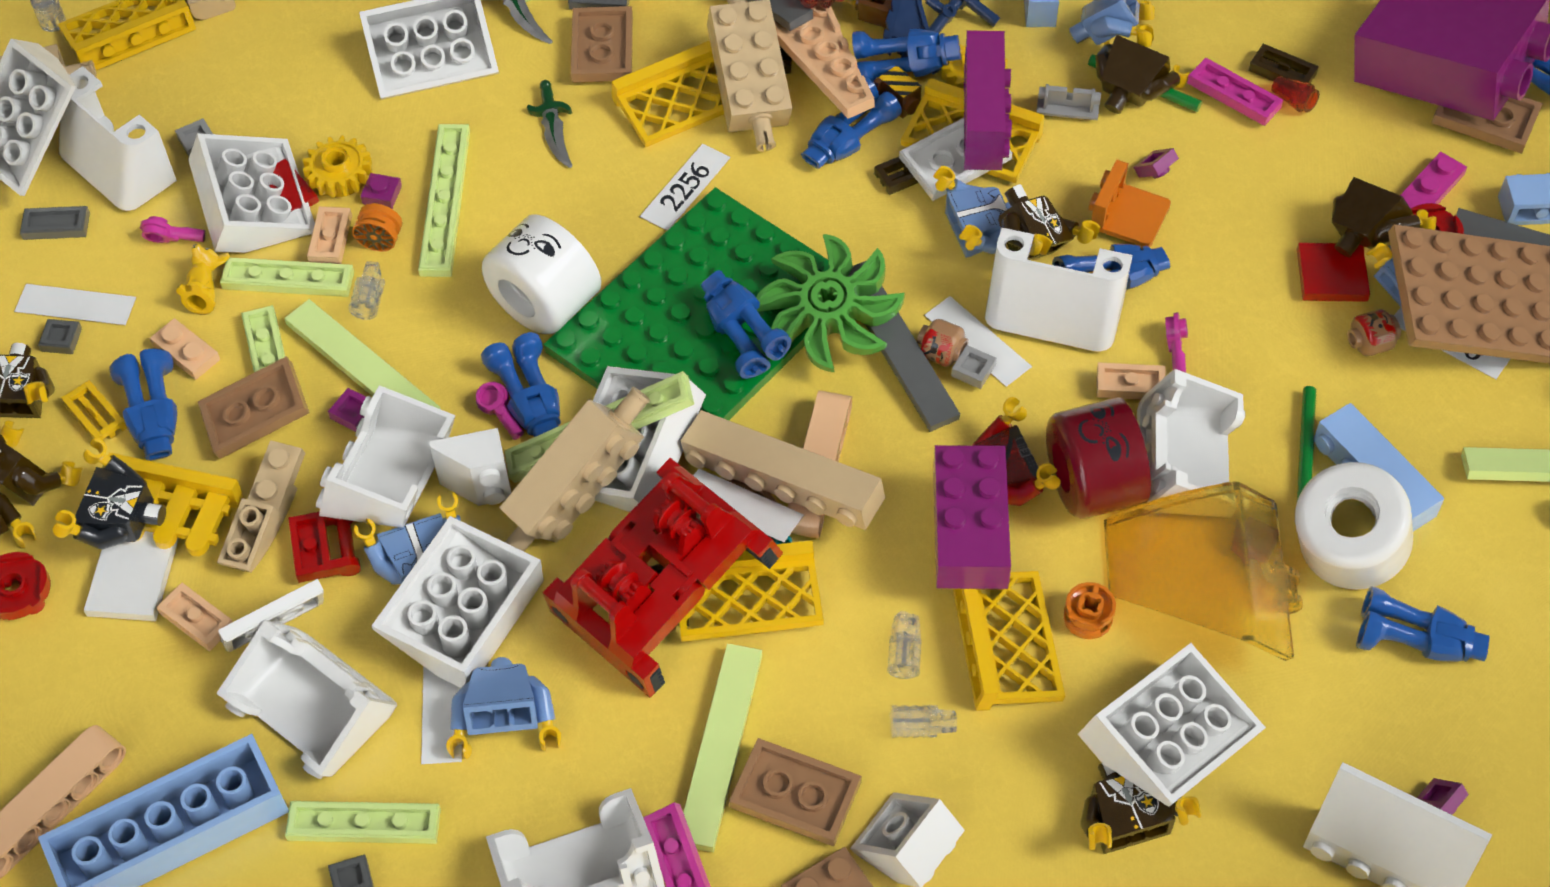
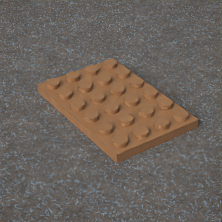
[1388,224,1550,363]

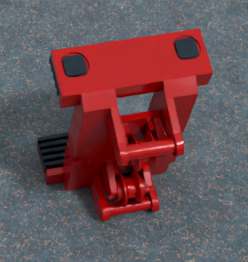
[542,457,783,698]

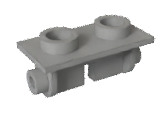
[1037,84,1101,120]

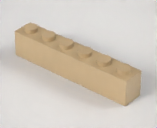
[680,410,885,530]

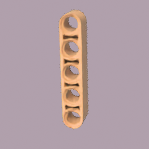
[788,390,852,539]
[0,725,126,879]

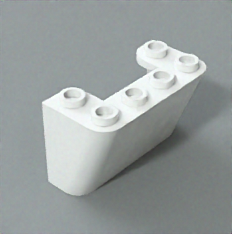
[59,66,177,211]
[985,228,1133,351]
[316,385,455,528]

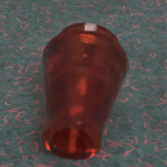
[1271,76,1320,112]

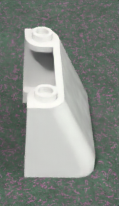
[1137,369,1248,519]
[217,620,397,779]
[486,788,665,887]

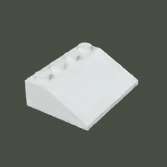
[359,0,499,100]
[0,39,76,196]
[188,133,315,253]
[593,366,706,512]
[372,516,544,688]
[1078,643,1266,807]
[1303,762,1492,887]

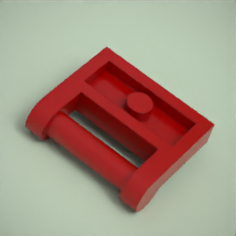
[288,511,361,583]

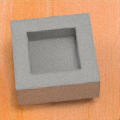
[175,118,213,156]
[951,345,997,389]

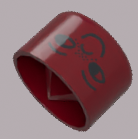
[1046,397,1151,519]

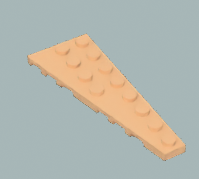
[745,0,875,119]

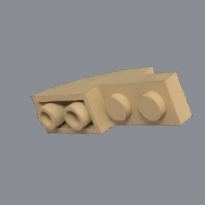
[217,440,305,573]

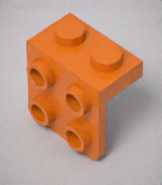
[1088,159,1171,247]

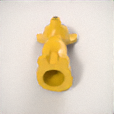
[176,243,230,314]

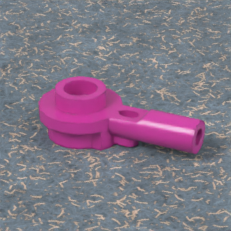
[140,216,205,243]
[1165,312,1188,373]
[476,382,524,440]

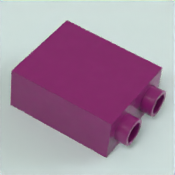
[1354,0,1550,121]

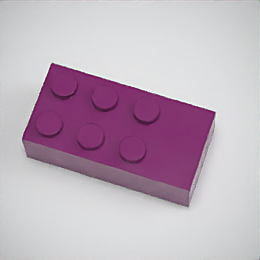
[964,30,1012,170]
[933,445,1011,589]

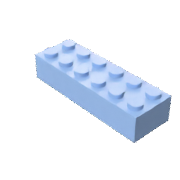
[38,734,289,887]

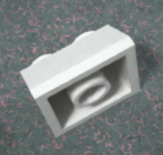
[429,428,511,506]
[850,792,965,887]

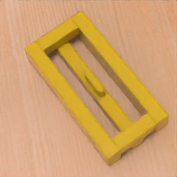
[61,380,127,442]

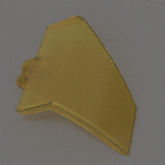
[1104,482,1303,661]

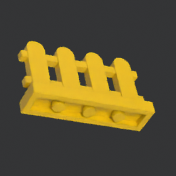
[108,452,244,556]

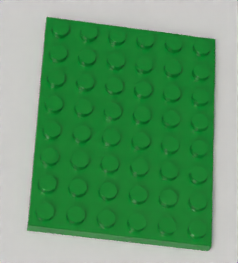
[543,187,829,420]

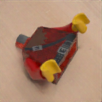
[972,397,1060,506]

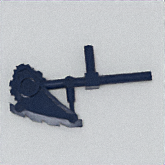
[883,0,1000,76]

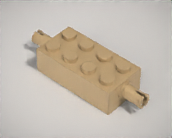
[707,0,793,152]
[499,386,650,551]

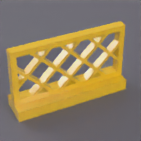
[57,0,196,70]
[612,40,724,148]
[901,78,1044,183]
[679,540,824,642]
[953,571,1066,711]

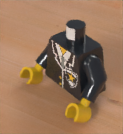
[52,438,166,549]

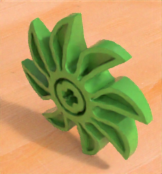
[756,234,905,372]

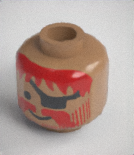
[1347,309,1401,356]
[917,319,969,367]

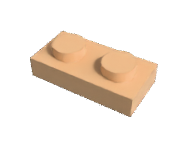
[307,206,352,264]
[150,318,220,380]
[1097,362,1165,400]
[156,583,233,652]

